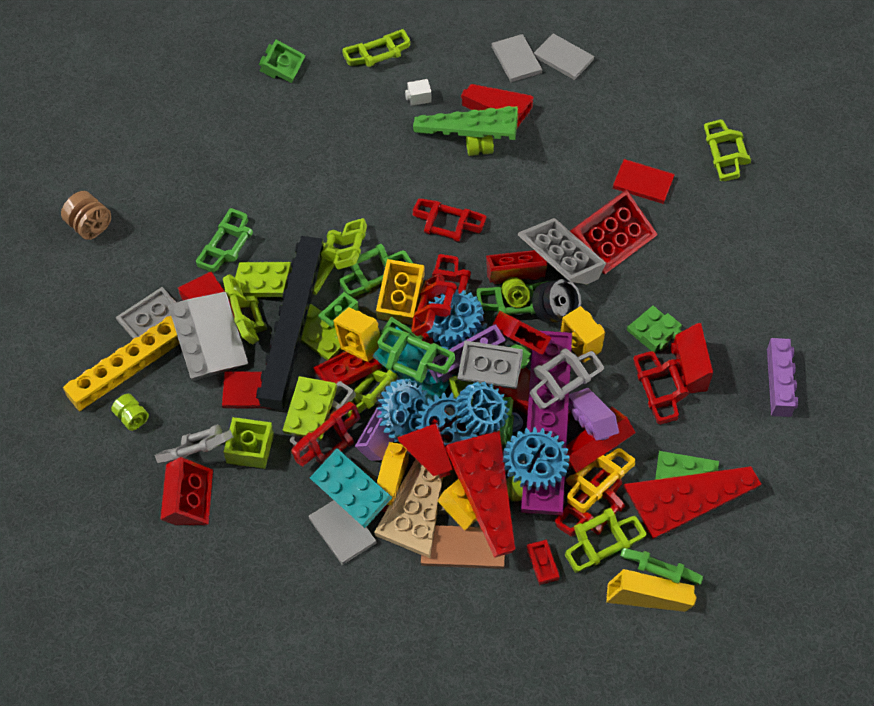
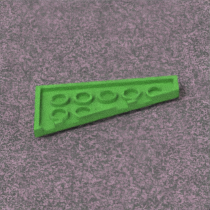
[413,106,518,140]

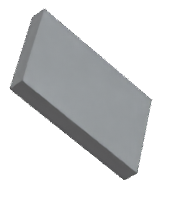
[492,34,542,82]
[534,34,594,80]
[116,287,177,339]
[457,341,523,389]
[309,500,376,565]

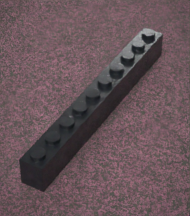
[256,236,324,410]

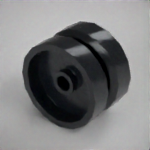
[532,279,581,323]

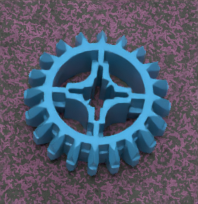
[456,382,509,435]

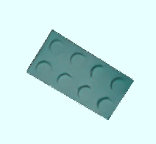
[372,326,456,402]
[310,448,392,528]

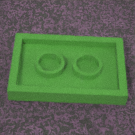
[655,451,719,480]

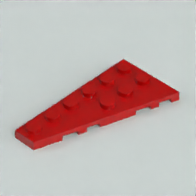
[445,431,515,558]
[624,466,761,539]

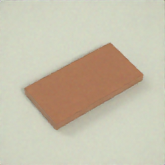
[421,525,504,569]

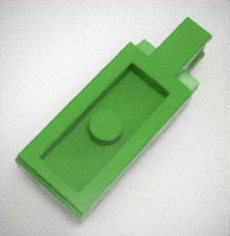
[498,397,514,453]

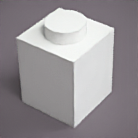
[405,79,431,106]

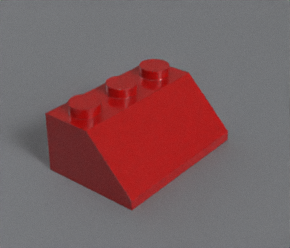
[486,250,547,284]
[671,323,713,393]
[160,457,213,525]

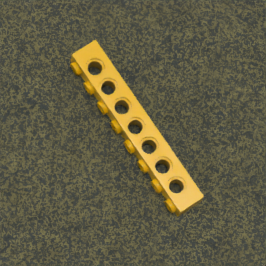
[63,316,180,412]

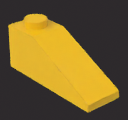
[377,442,409,506]

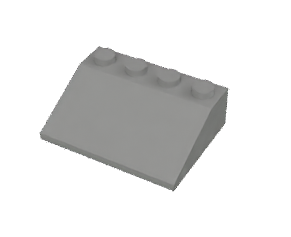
[518,218,606,285]
[168,292,248,381]

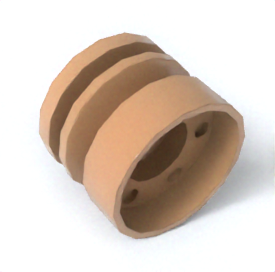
[61,191,111,240]

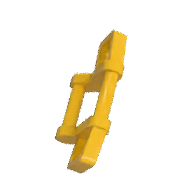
[566,448,635,513]

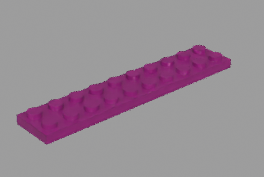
[521,331,572,515]

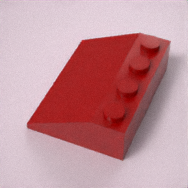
[569,190,658,274]

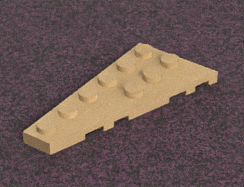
[374,440,448,558]

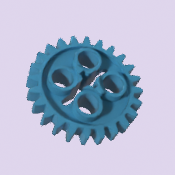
[422,289,484,346]
[377,379,432,442]
[415,393,478,446]
[503,427,570,491]

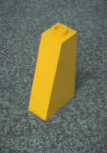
[606,569,696,612]

